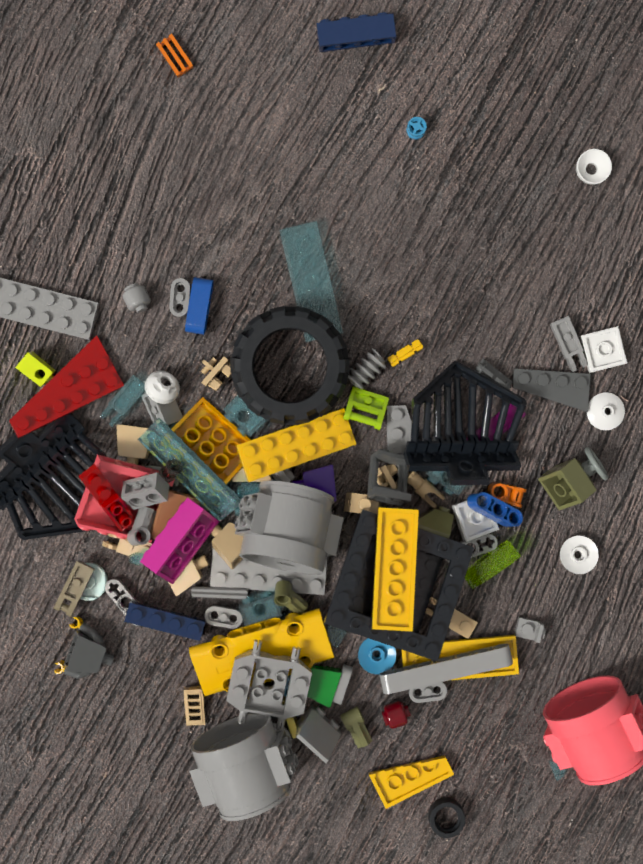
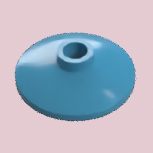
[358,638,396,674]

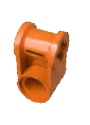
[487,482,527,508]

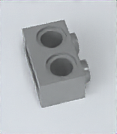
[121,472,169,510]

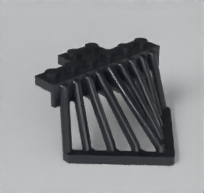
[403,361,527,485]
[0,413,107,540]

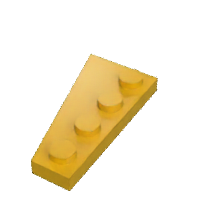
[369,755,454,809]

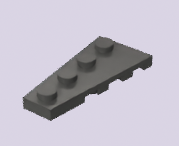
[512,369,591,412]

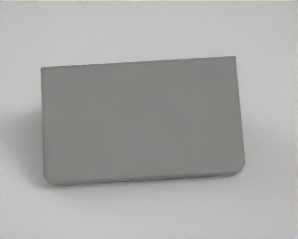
[141,384,183,431]

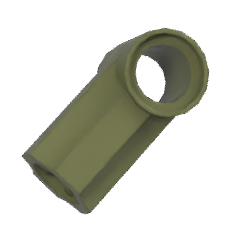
[274,580,308,615]
[340,706,373,748]

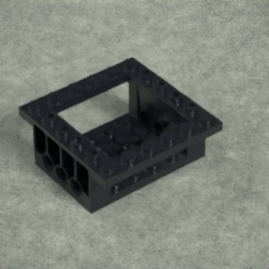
[324,509,474,662]

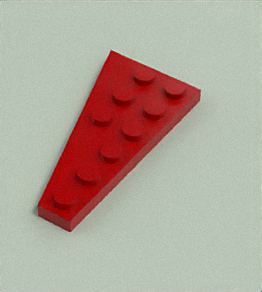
[9,335,124,439]

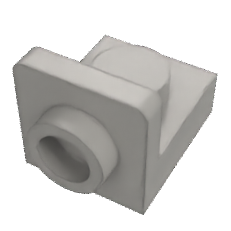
[514,616,546,643]

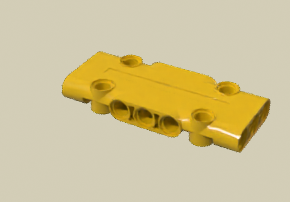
[189,608,334,696]

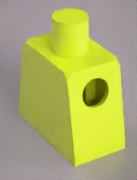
[15,351,55,387]

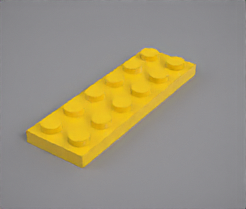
[236,408,356,482]
[372,507,419,631]
[401,635,519,680]

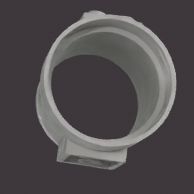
[235,481,343,575]
[189,713,299,821]

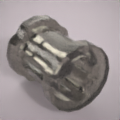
[158,458,183,483]

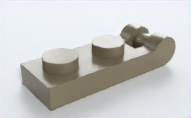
[54,560,95,617]

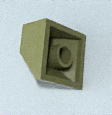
[418,506,454,539]

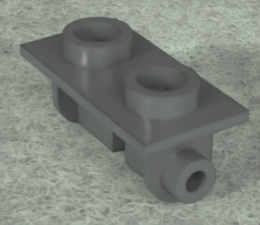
[474,359,513,390]

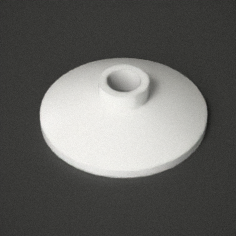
[586,392,625,430]
[560,536,599,574]

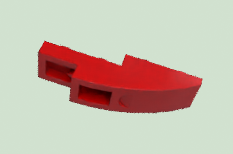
[78,464,135,532]

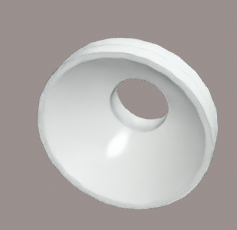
[576,149,612,185]
[145,370,180,404]

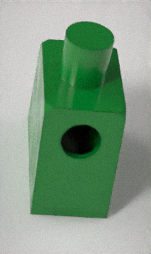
[307,664,342,708]

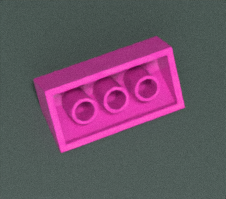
[140,497,219,584]

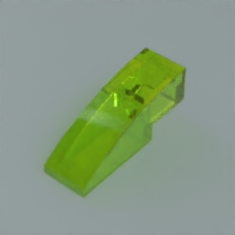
[464,540,521,589]

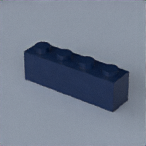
[317,12,396,52]
[124,600,205,641]

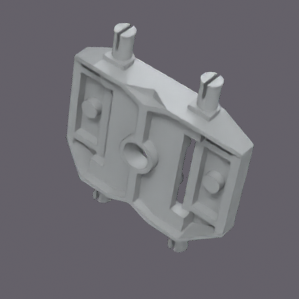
[226,639,312,731]

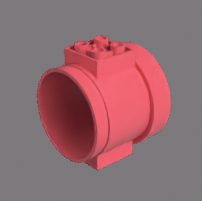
[543,676,643,785]

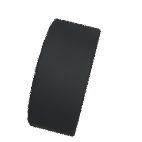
[428,798,465,838]

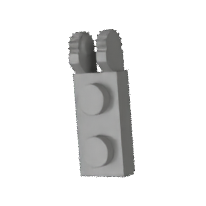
[550,316,587,372]

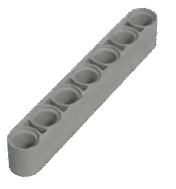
[379,644,513,694]

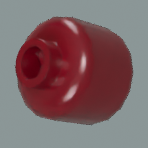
[381,701,411,729]

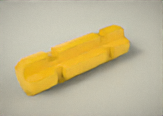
[387,339,423,367]

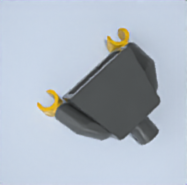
[54,617,114,679]

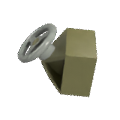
[538,447,609,510]

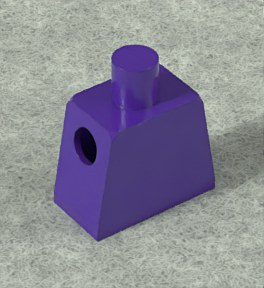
[292,464,337,502]

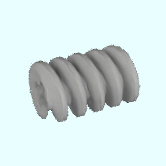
[348,348,387,390]

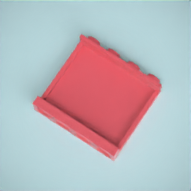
[74,455,175,543]

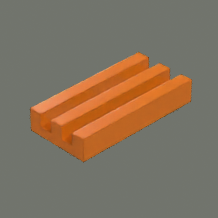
[156,34,194,78]

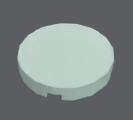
[81,562,108,601]

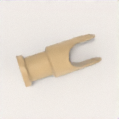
[407,471,445,508]

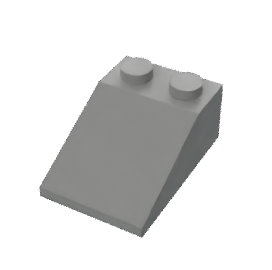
[296,704,341,763]

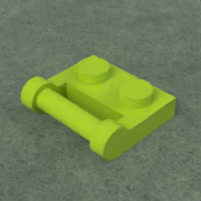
[343,387,389,430]

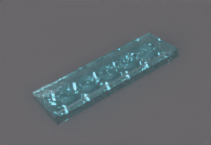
[279,221,343,343]
[138,418,241,521]

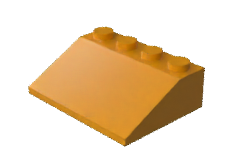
[161,397,251,494]

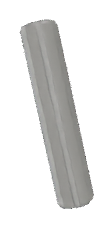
[191,586,248,599]

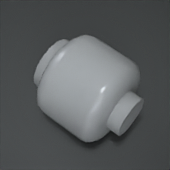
[122,283,151,313]

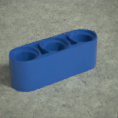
[185,277,214,335]
[467,492,523,527]

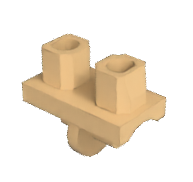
[201,357,232,391]
[377,464,398,489]

